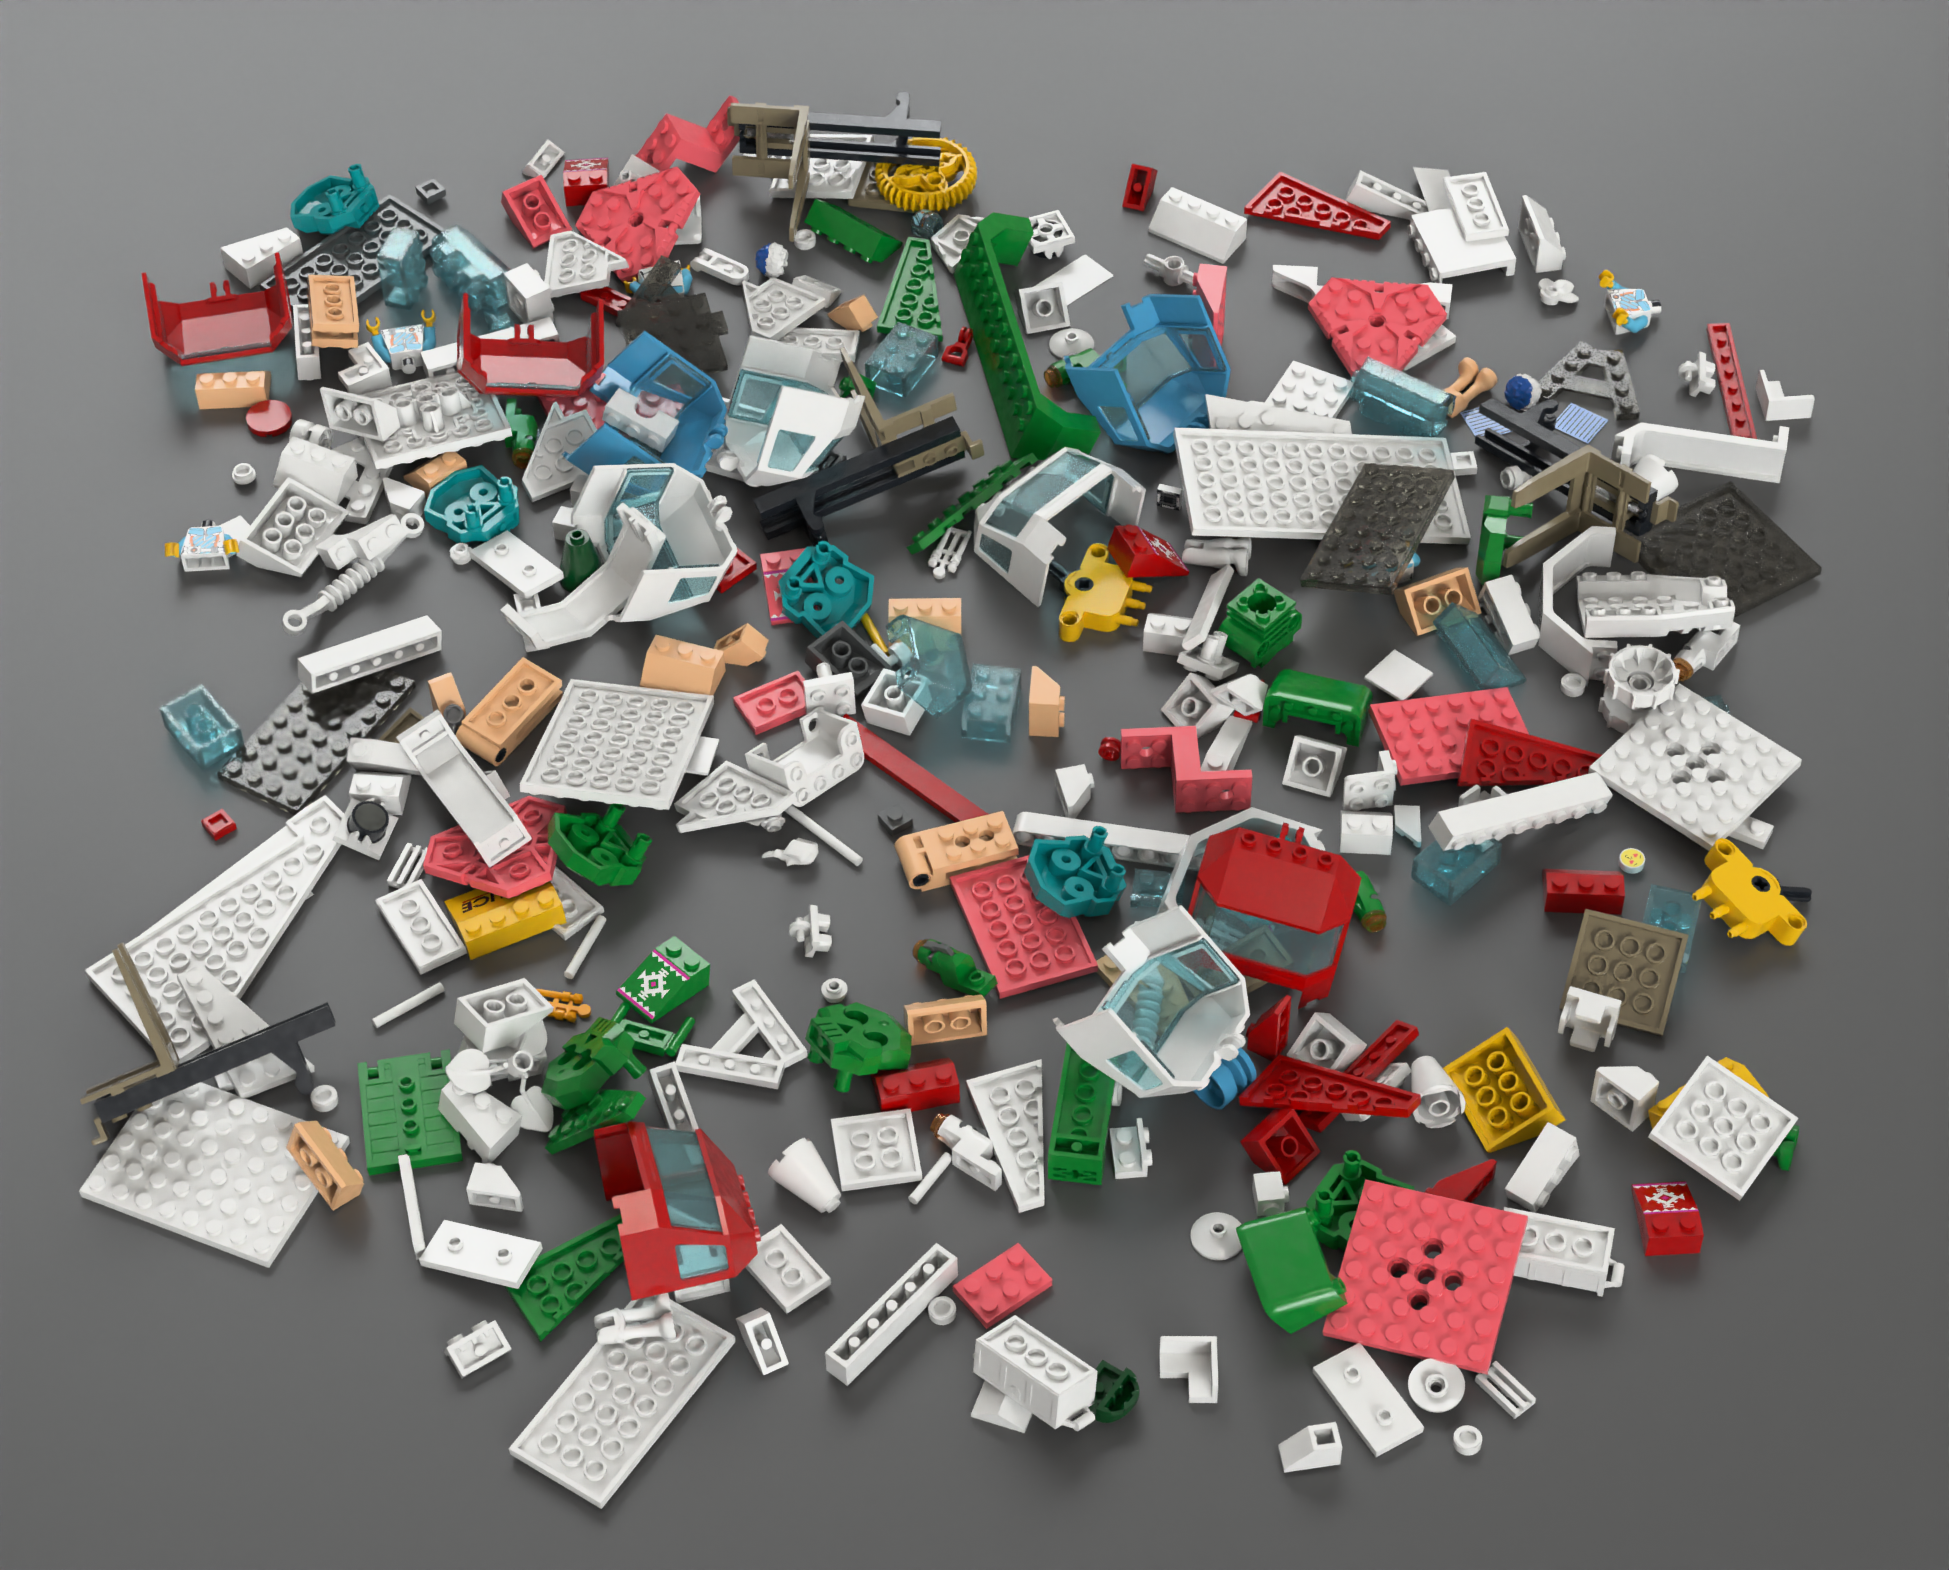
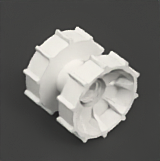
[1598,644,1680,734]

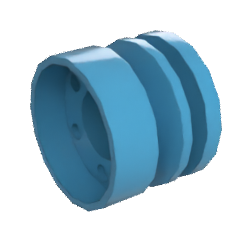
[1193,1047,1257,1109]

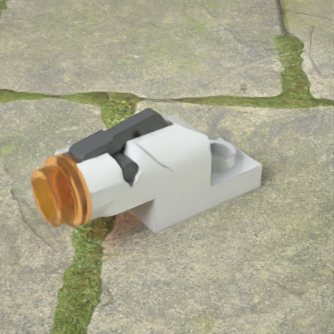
[1673,622,1740,681]
[930,1113,1002,1191]

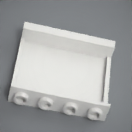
[1407,208,1516,284]

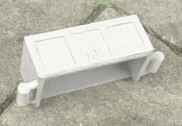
[1504,1207,1625,1297]
[973,1315,1098,1431]

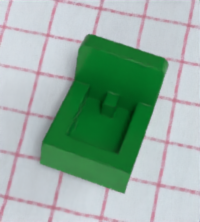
[839,374,877,399]

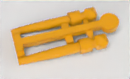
[536,989,591,1023]

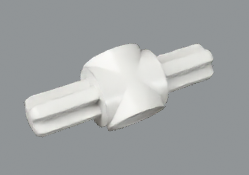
[1144,254,1197,288]

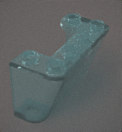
[886,615,972,719]

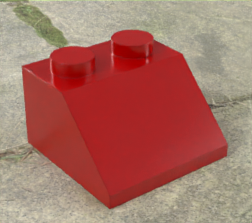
[1240,1108,1321,1185]

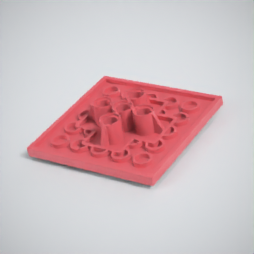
[1323,1180,1528,1375]

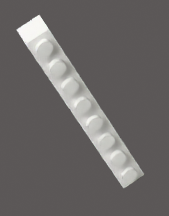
[1428,772,1613,851]

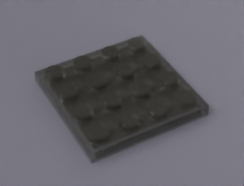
[617,293,728,384]

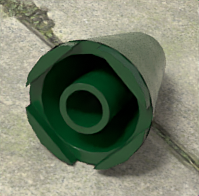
[559,529,603,593]

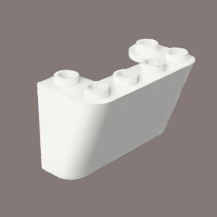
[745,708,864,807]

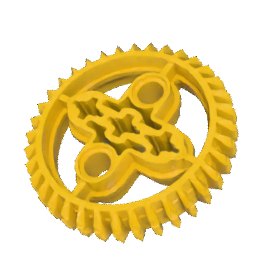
[875,137,977,213]

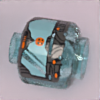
[911,209,944,240]

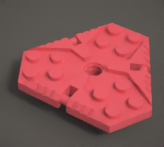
[575,166,700,283]
[1308,277,1447,380]
[423,796,567,898]

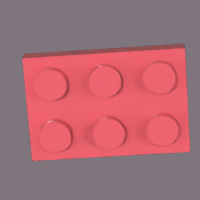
[953,1243,1052,1329]

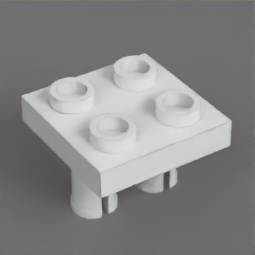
[1177,631,1239,681]
[803,663,856,722]

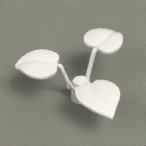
[445,1019,554,1132]

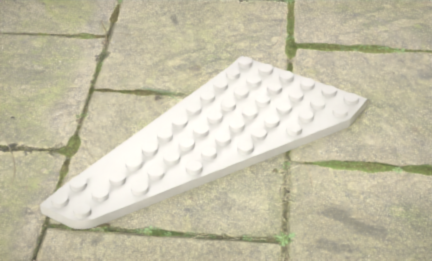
[85,795,348,1064]

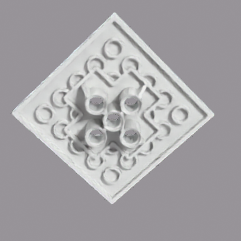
[359,371,512,470]
[1588,683,1802,851]

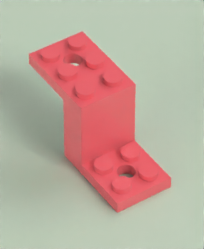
[635,95,740,173]
[1120,726,1252,813]

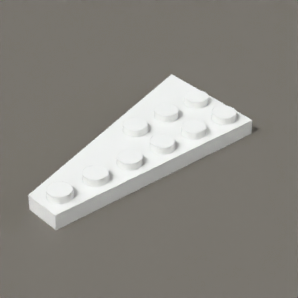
[177,965,315,1099]
[966,1059,1044,1213]

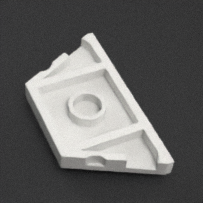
[931,214,984,274]

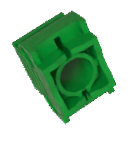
[1218,578,1302,668]

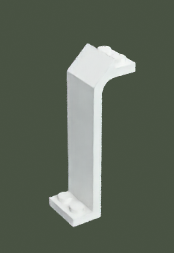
[1611,422,1789,483]
[396,709,532,868]

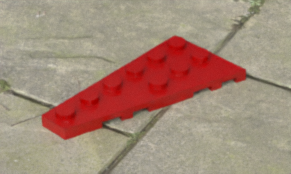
[1244,172,1391,240]
[1457,719,1602,786]
[1239,1055,1421,1118]

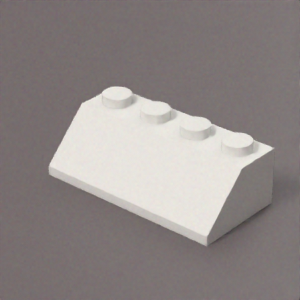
[1148,187,1247,264]

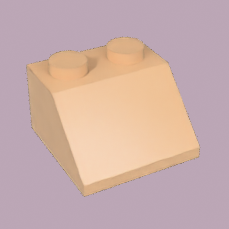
[404,452,467,499]
[1029,666,1065,737]

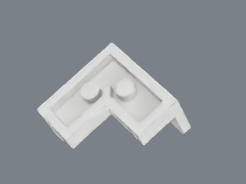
[338,342,392,395]
[1755,370,1815,421]
[1159,1336,1218,1403]

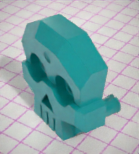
[290,164,380,234]
[424,465,520,543]
[777,541,874,638]
[1024,826,1127,918]

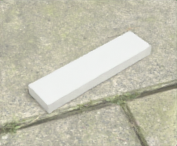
[398,1154,426,1260]

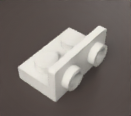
[1109,1118,1152,1179]
[443,1320,511,1378]

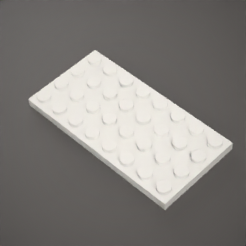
[509,1295,735,1509]

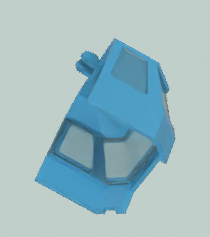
[1064,294,1231,453]
[562,330,728,493]

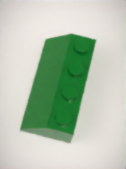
[804,198,903,264]

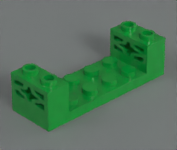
[1048,1043,1122,1185]

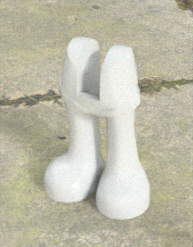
[594,1293,676,1344]

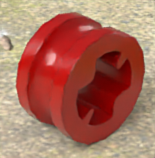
[1098,737,1121,761]

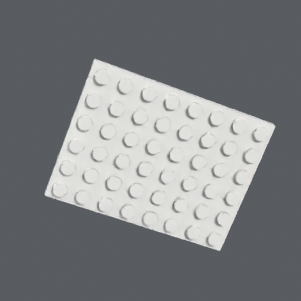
[520,679,714,810]
[79,1082,350,1268]

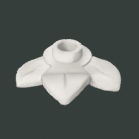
[1538,278,1579,305]

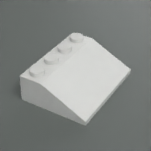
[236,477,349,577]

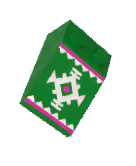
[616,936,710,1024]

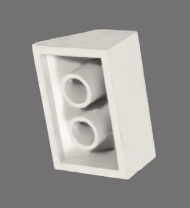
[1518,195,1566,273]
[320,387,401,441]
[273,436,358,505]

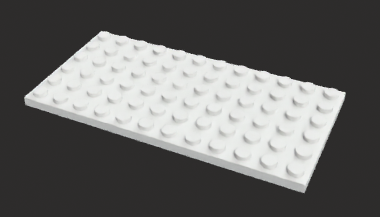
[1173,428,1471,544]

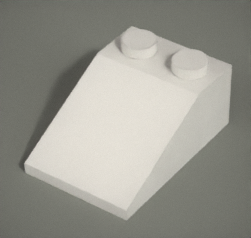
[454,978,554,1053]

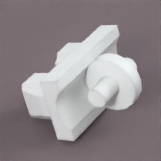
[1678,352,1716,397]
[789,905,832,958]

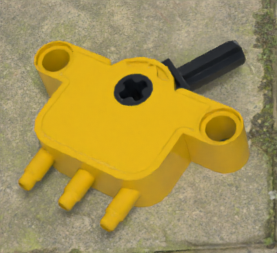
[1048,543,1153,642]
[1692,838,1812,946]

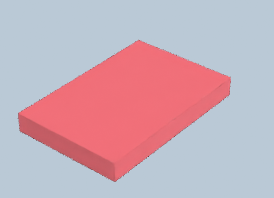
[733,671,806,735]

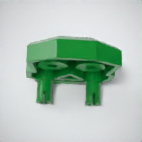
[1476,495,1533,588]
[548,803,652,886]
[805,1002,912,1092]
[541,1017,646,1110]
[1306,1150,1414,1252]

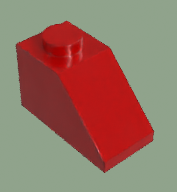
[1122,164,1158,211]

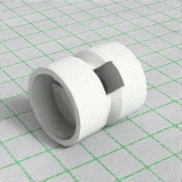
[289,419,333,449]

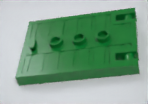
[357,1049,463,1176]

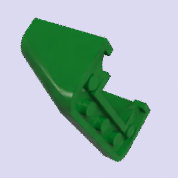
[1262,669,1373,747]
[1236,1206,1348,1334]

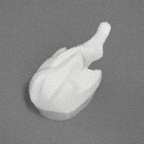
[762,838,818,866]

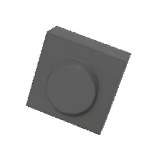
[415,178,446,205]
[878,803,913,837]

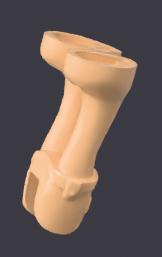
[1434,357,1498,418]

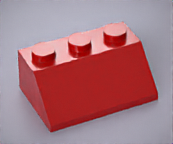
[1542,869,1625,915]
[871,1057,960,1112]

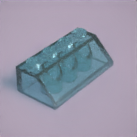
[1433,602,1527,690]

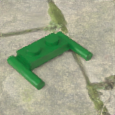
[611,1001,695,1057]

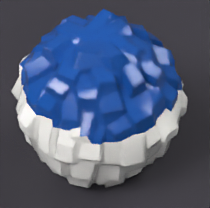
[755,242,788,278]
[1504,374,1542,411]

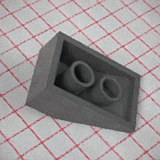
[805,620,892,697]

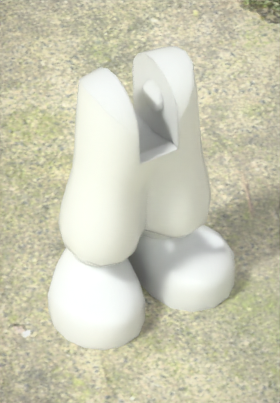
[1182,537,1252,576]

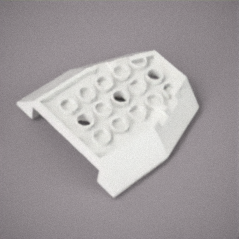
[1576,571,1735,638]

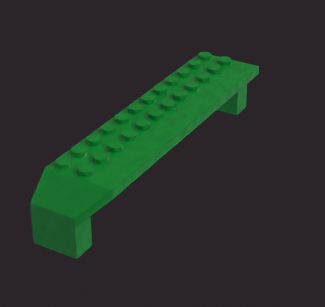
[953,212,1101,465]

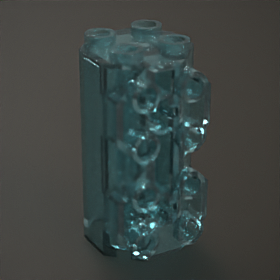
[429,225,511,313]
[1350,357,1456,437]

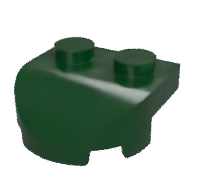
[1082,1360,1140,1423]

